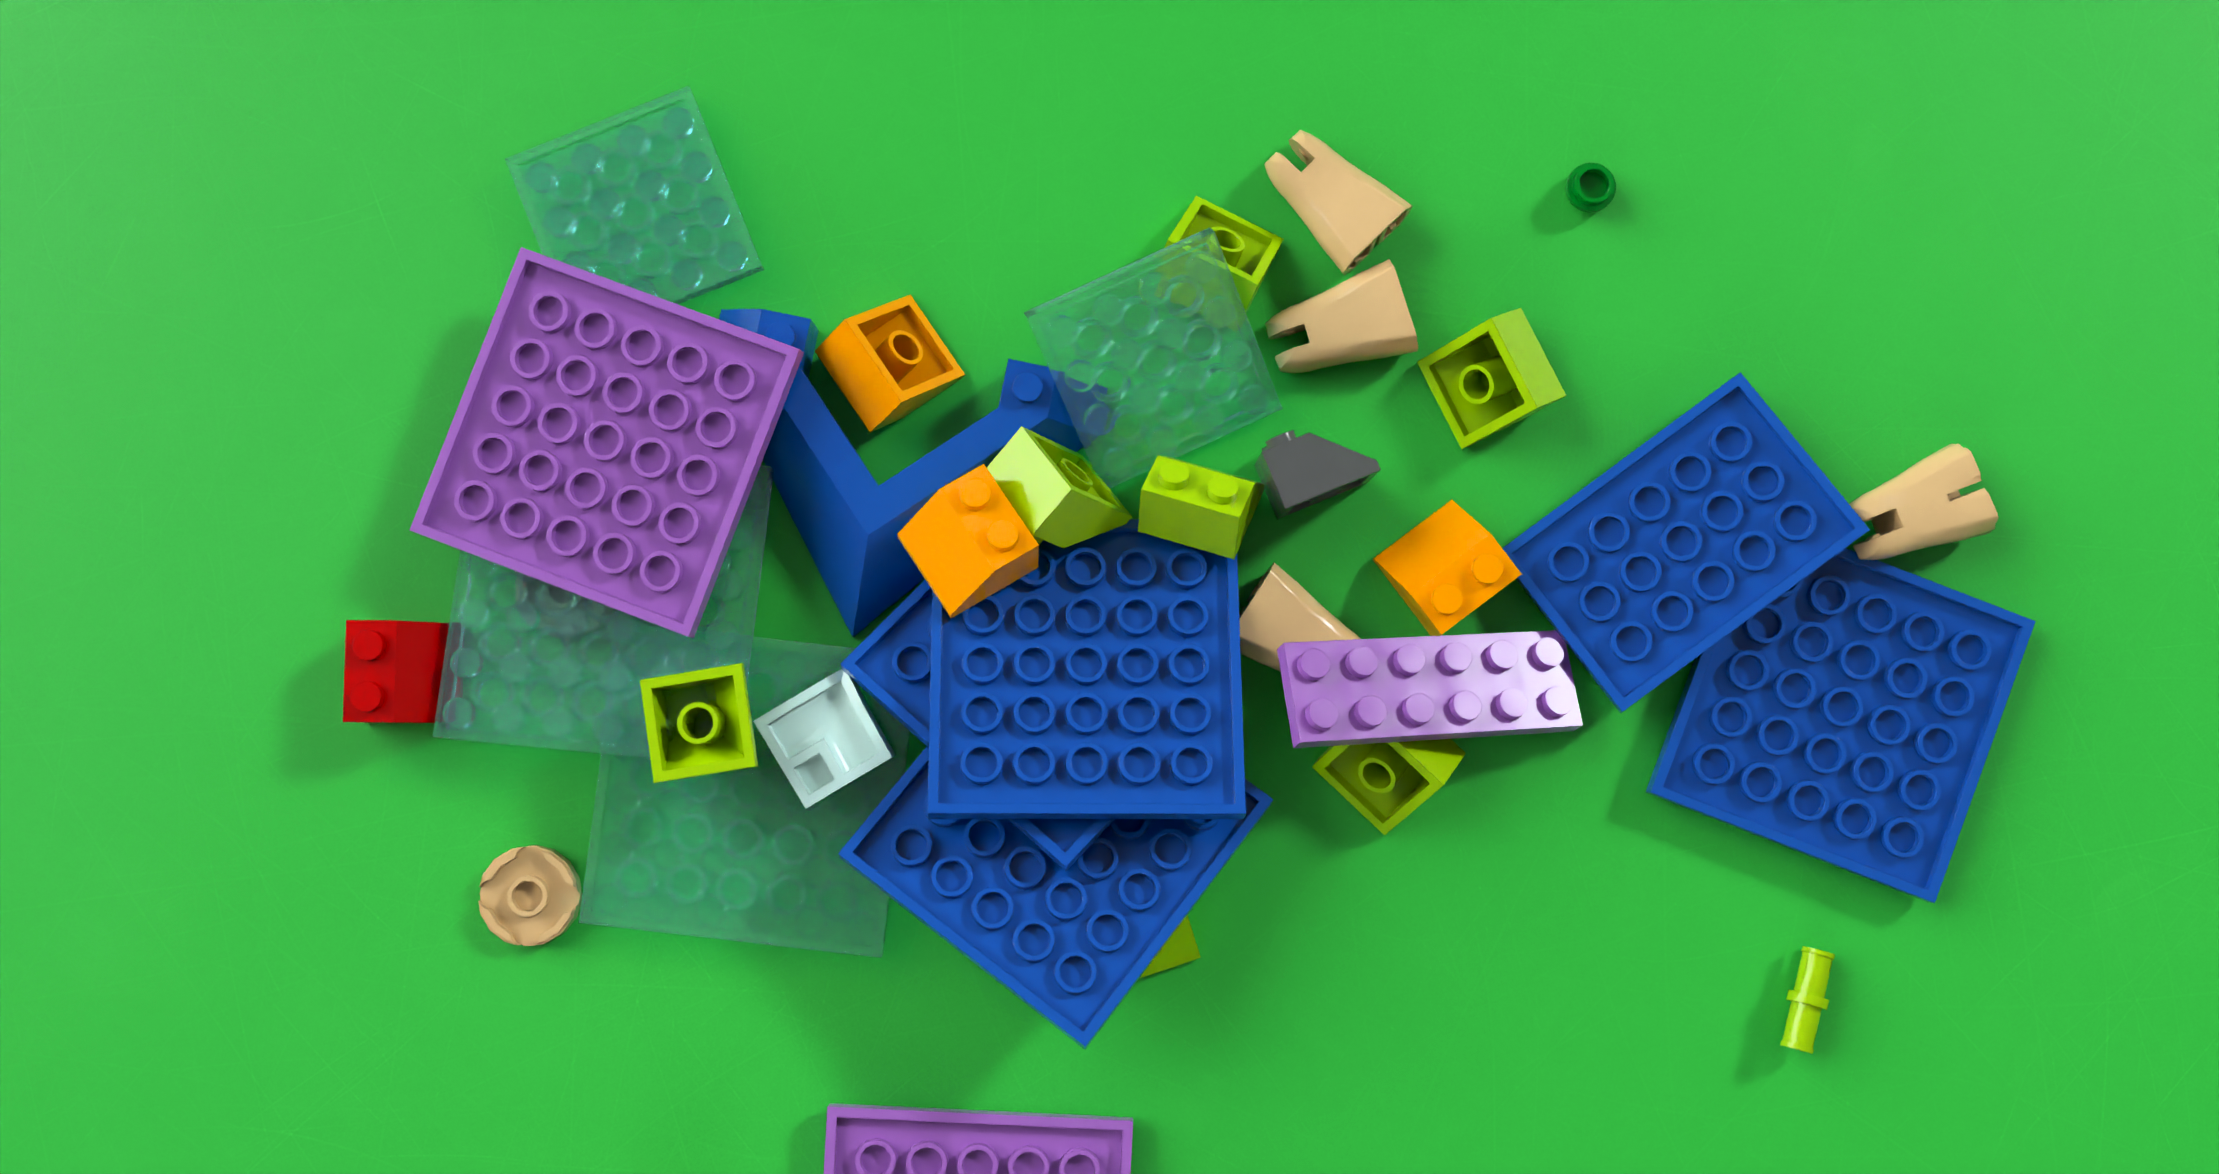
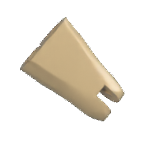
[1264,130,1413,275]
[1265,259,1418,373]
[1849,443,1999,560]
[1239,562,1361,672]

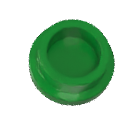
[1566,163,1616,213]

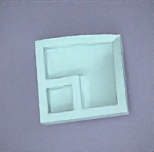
[753,669,896,809]

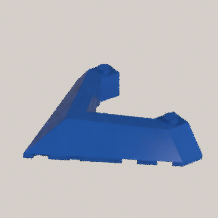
[719,309,1107,638]

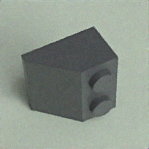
[1254,430,1381,520]

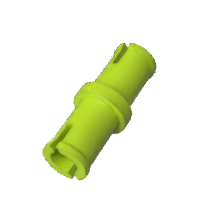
[1780,946,1835,1054]

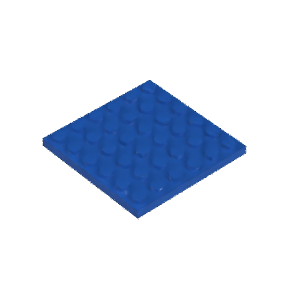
[928,519,1246,819]
[1646,548,2036,903]
[838,746,1273,1049]

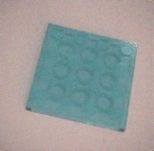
[505,86,764,304]
[1024,227,1283,489]

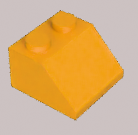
[815,294,965,433]
[897,464,1039,618]
[1372,500,1522,636]

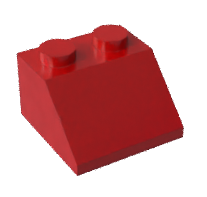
[343,620,466,724]

